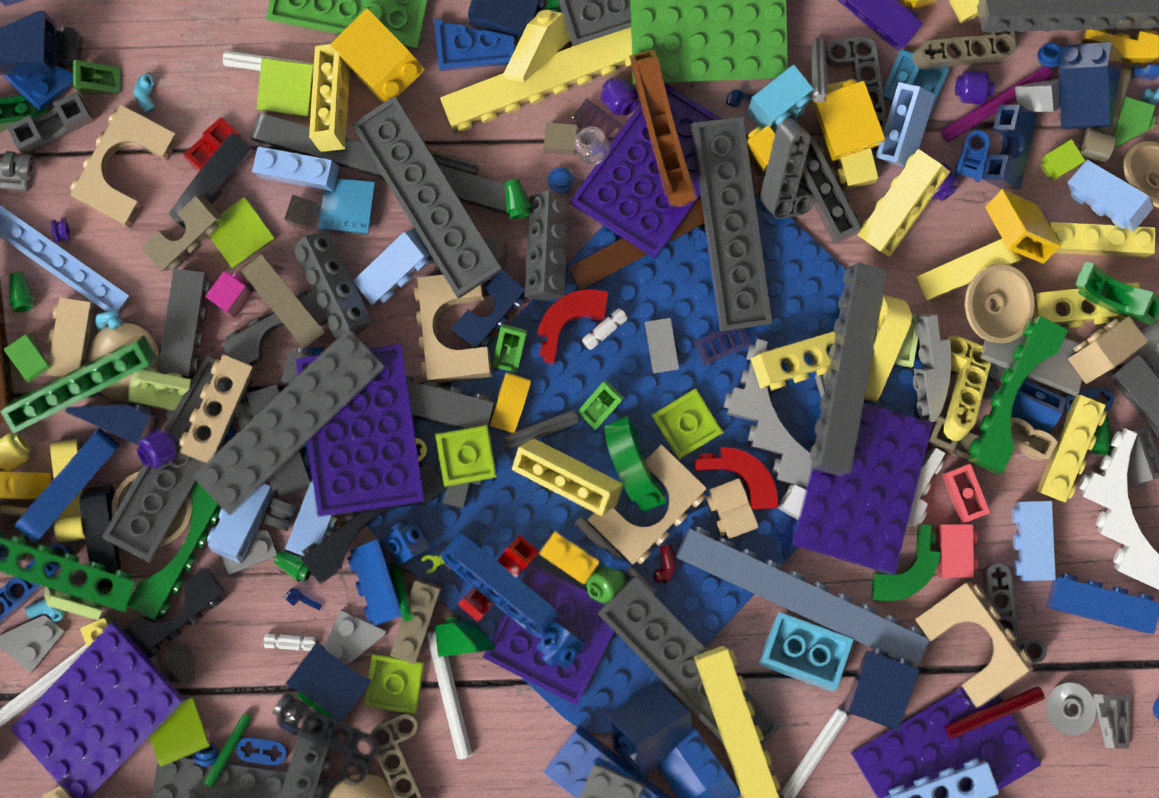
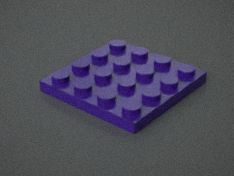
[482,563,614,706]

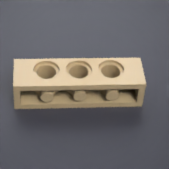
[179,355,254,464]

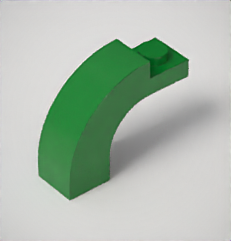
[1075,261,1159,325]
[604,416,666,512]
[871,524,940,601]

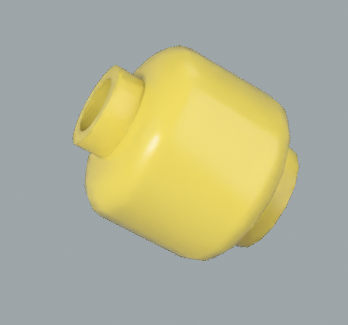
[0,434,31,472]

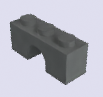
[7,92,94,154]

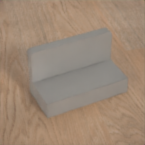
[1112,426,1159,487]

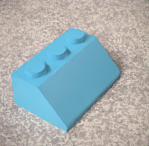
[758,612,854,692]

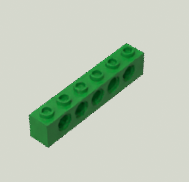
[1,335,157,434]
[0,532,135,612]

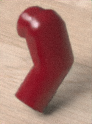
[653,544,677,584]

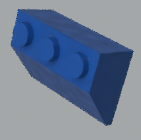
[347,540,402,626]

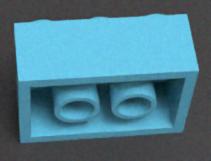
[746,65,813,133]

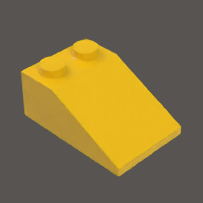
[330,8,425,103]

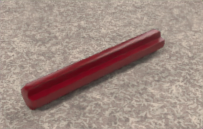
[945,687,1045,739]

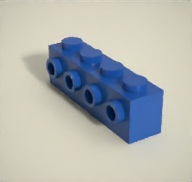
[1046,573,1159,634]

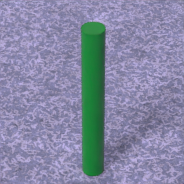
[390,562,413,622]
[204,713,252,788]

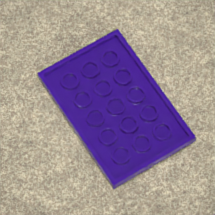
[570,83,722,260]
[296,344,424,517]
[791,402,933,575]
[11,622,185,798]
[851,687,1041,798]

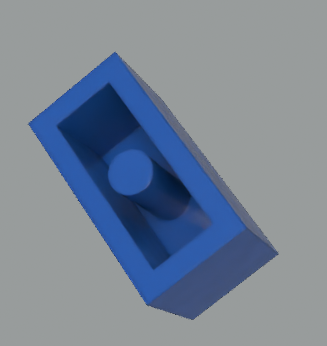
[1011,379,1066,434]

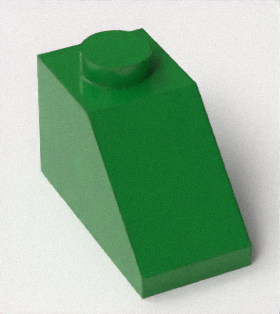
[434,617,494,657]

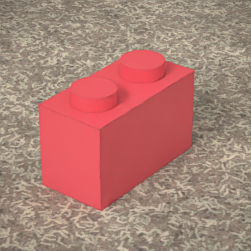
[941,464,990,523]
[937,525,978,578]

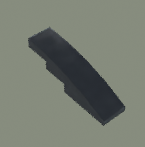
[168,132,253,230]

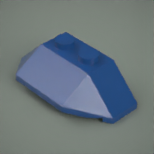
[658,723,741,798]

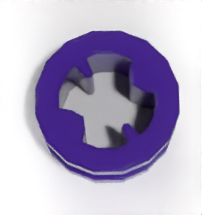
[51,217,70,243]

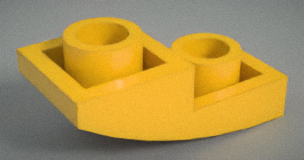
[489,372,531,433]

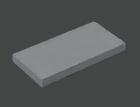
[980,334,1082,396]

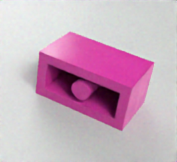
[205,271,252,318]

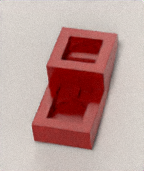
[184,117,239,171]

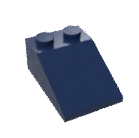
[1059,42,1123,129]
[65,403,159,445]

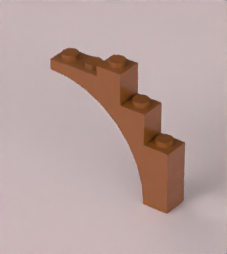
[629,49,697,206]

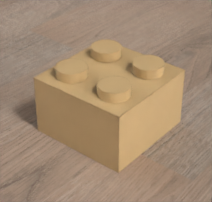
[1068,316,1148,384]

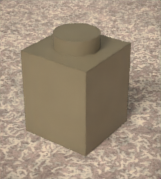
[544,122,582,155]

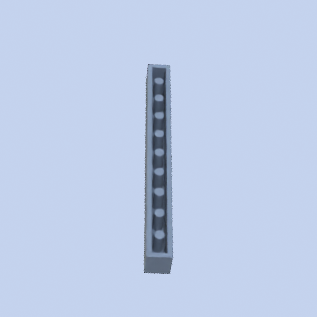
[675,526,930,668]

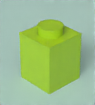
[1040,139,1085,181]

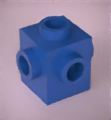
[383,520,431,566]
[536,622,585,670]

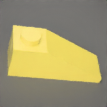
[503,10,570,82]

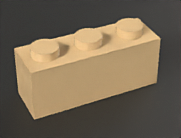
[46,298,96,378]

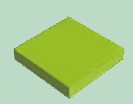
[257,57,314,116]
[210,197,276,270]
[651,388,723,460]
[435,425,497,487]
[364,654,425,715]
[150,697,210,767]

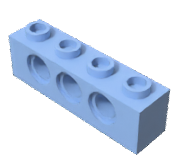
[884,759,999,798]

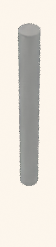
[574,516,656,594]

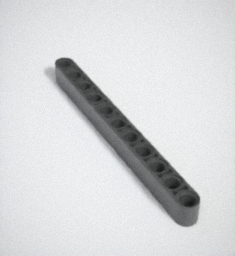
[250,113,527,216]

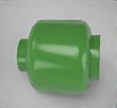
[586,565,625,603]

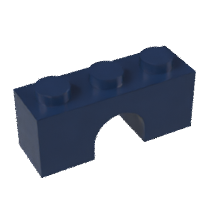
[982,105,1038,189]
[451,270,527,349]

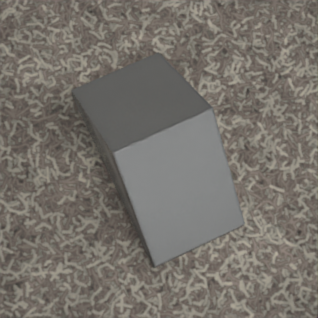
[1015,78,1060,112]

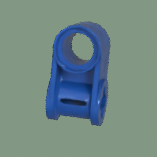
[954,130,990,183]

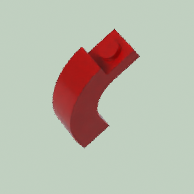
[538,290,608,365]
[694,447,778,510]
[458,535,539,621]

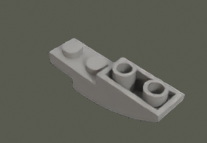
[913,314,951,422]

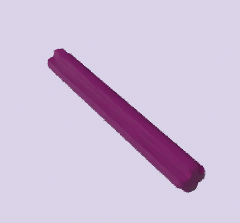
[940,66,1053,142]

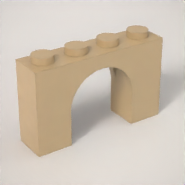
[70,105,179,228]
[414,275,492,383]
[588,445,707,565]
[915,582,1034,707]

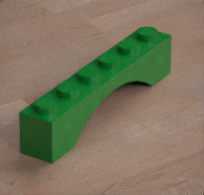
[968,316,1068,474]
[127,481,221,620]

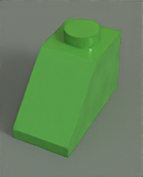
[1113,96,1156,150]

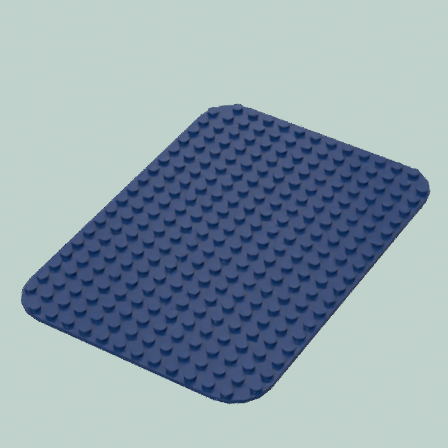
[367,193,923,734]

